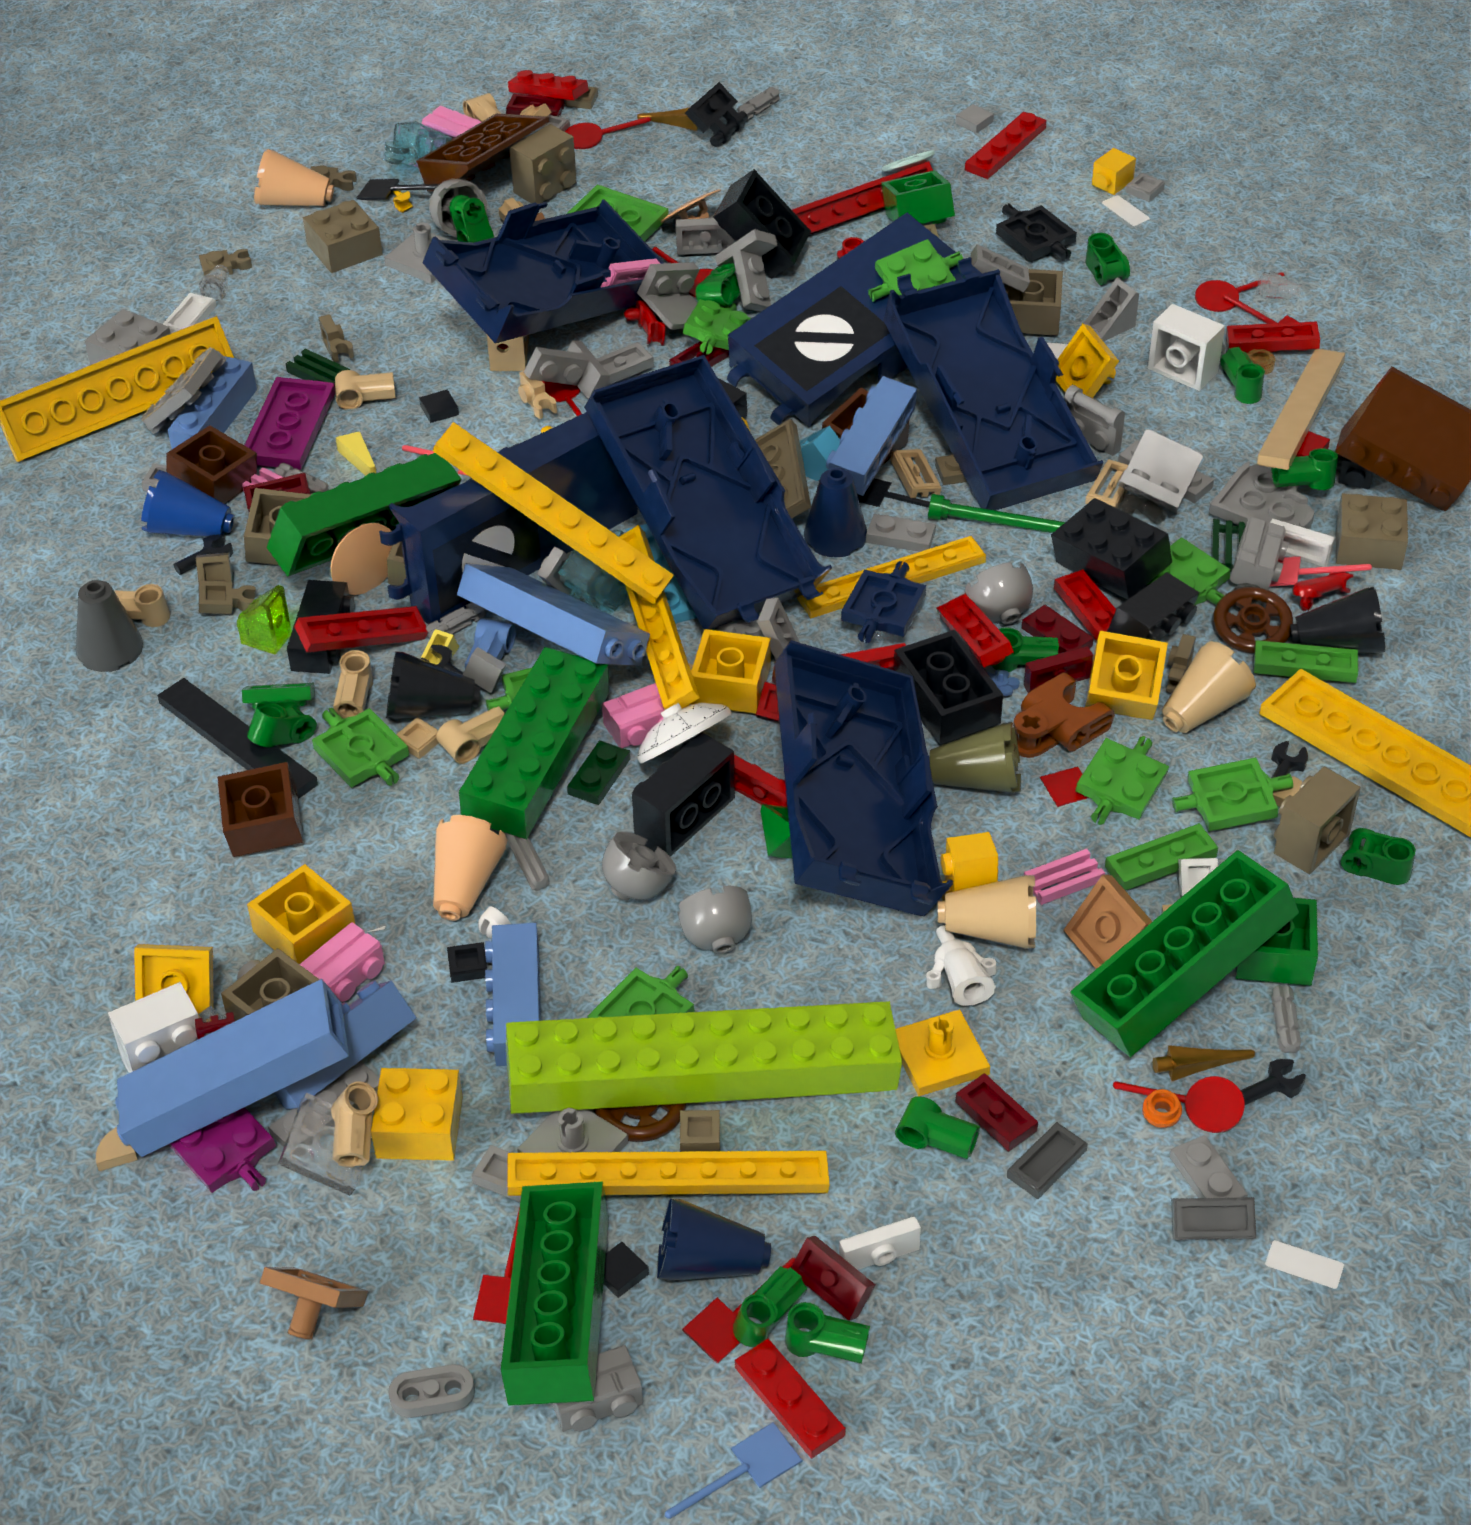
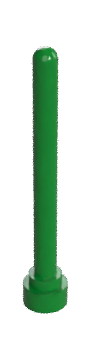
[928,494,1065,533]

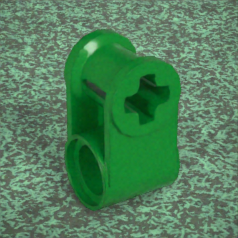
[449,195,494,243]
[1085,232,1130,285]
[696,263,741,307]
[247,699,317,747]
[1340,828,1416,885]

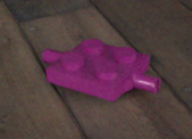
[168,1107,276,1193]

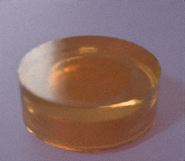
[1247,349,1276,375]

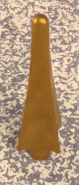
[637,107,698,131]
[1152,1045,1255,1081]

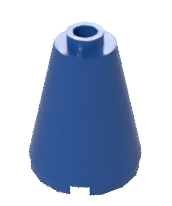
[141,470,235,537]

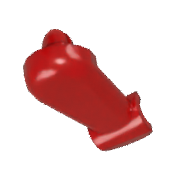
[624,300,665,346]
[1292,572,1354,611]

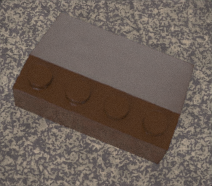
[416,113,550,192]
[1335,366,1471,511]

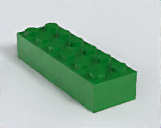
[267,453,462,577]
[459,647,609,839]
[1070,850,1299,1058]
[500,1181,609,1406]

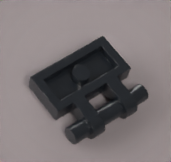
[685,82,748,147]

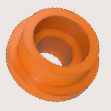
[1142,1089,1182,1128]

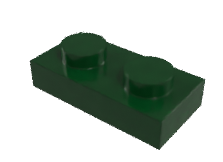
[567,740,631,805]

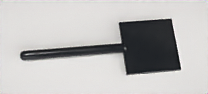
[356,179,440,200]
[857,478,930,508]

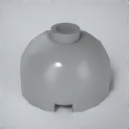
[429,178,487,237]
[965,562,1033,624]
[602,831,676,900]
[677,885,752,954]

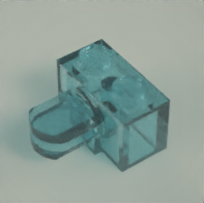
[383,121,452,168]
[558,550,628,613]

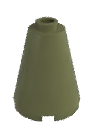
[929,722,1021,793]

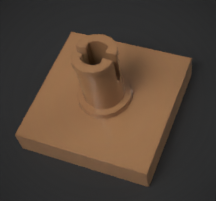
[1063,875,1153,969]
[260,1267,368,1339]

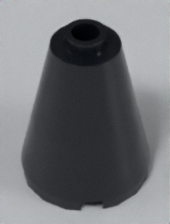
[1290,587,1386,654]
[386,652,481,719]

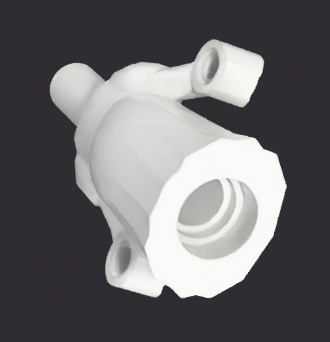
[926,925,996,1006]

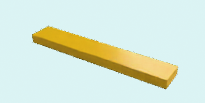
[797,536,986,619]

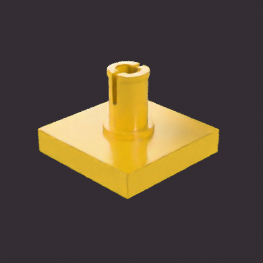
[1056,323,1119,398]
[134,944,214,1022]
[895,1009,990,1096]

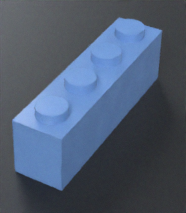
[167,356,257,449]
[826,376,917,496]
[485,923,541,1066]
[274,980,417,1110]

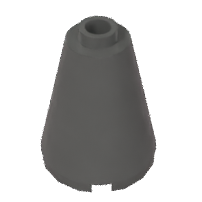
[75,580,143,672]

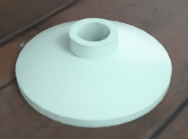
[882,150,935,173]

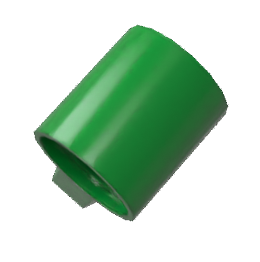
[1220,347,1265,404]
[1271,448,1338,490]
[991,627,1059,672]
[895,1096,980,1159]
[733,1266,807,1347]
[785,1302,870,1364]

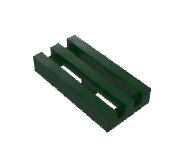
[286,348,350,384]
[1211,519,1245,572]

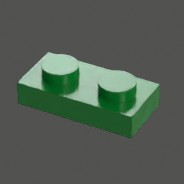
[242,682,315,708]

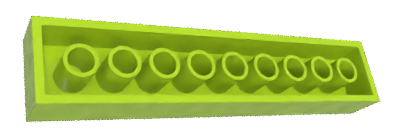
[506,1001,902,1114]

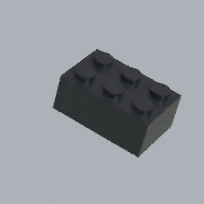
[713,169,811,279]
[1051,498,1172,599]
[893,630,1003,745]
[632,732,735,857]

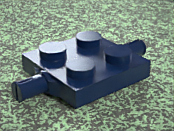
[841,561,926,643]

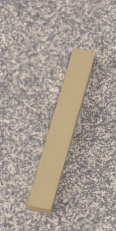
[1257,349,1345,470]

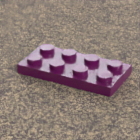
[244,377,335,470]

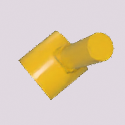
[392,190,413,213]

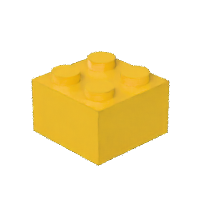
[691,629,771,714]
[1085,631,1168,720]
[247,864,355,964]
[371,1068,463,1161]

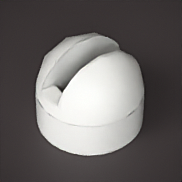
[478,906,511,939]

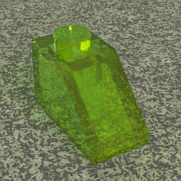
[237,585,292,655]

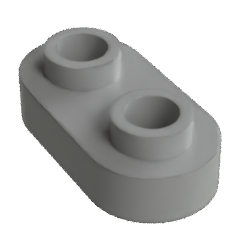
[388,1364,475,1418]

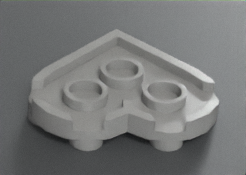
[141,347,226,434]
[1209,462,1315,529]

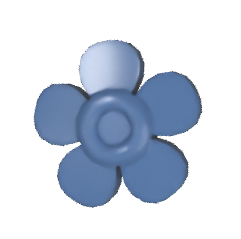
[987,670,1020,696]

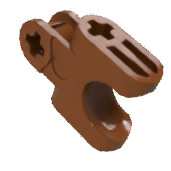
[1013,673,1115,758]

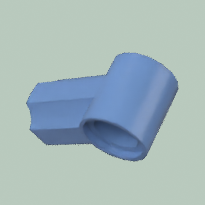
[465,618,516,669]

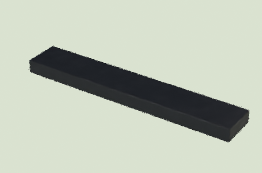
[157,678,318,799]

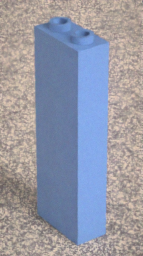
[457,563,650,666]
[115,979,349,1157]

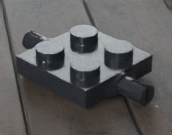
[996,203,1077,261]

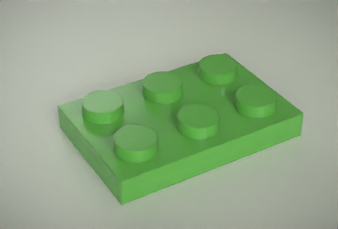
[567,184,669,242]

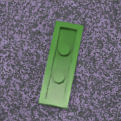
[1253,640,1358,683]
[1105,823,1218,891]

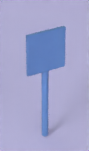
[665,1422,803,1519]

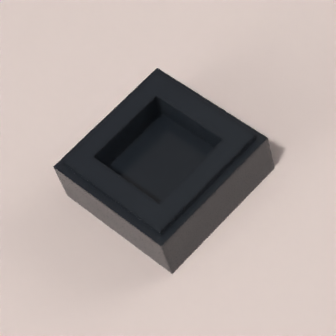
[419,389,459,423]
[447,942,487,983]
[603,1241,649,1298]

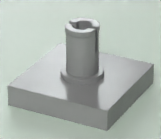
[384,222,451,283]
[517,1108,629,1153]

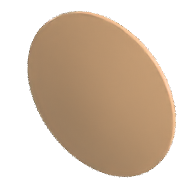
[661,189,721,223]
[330,523,392,595]

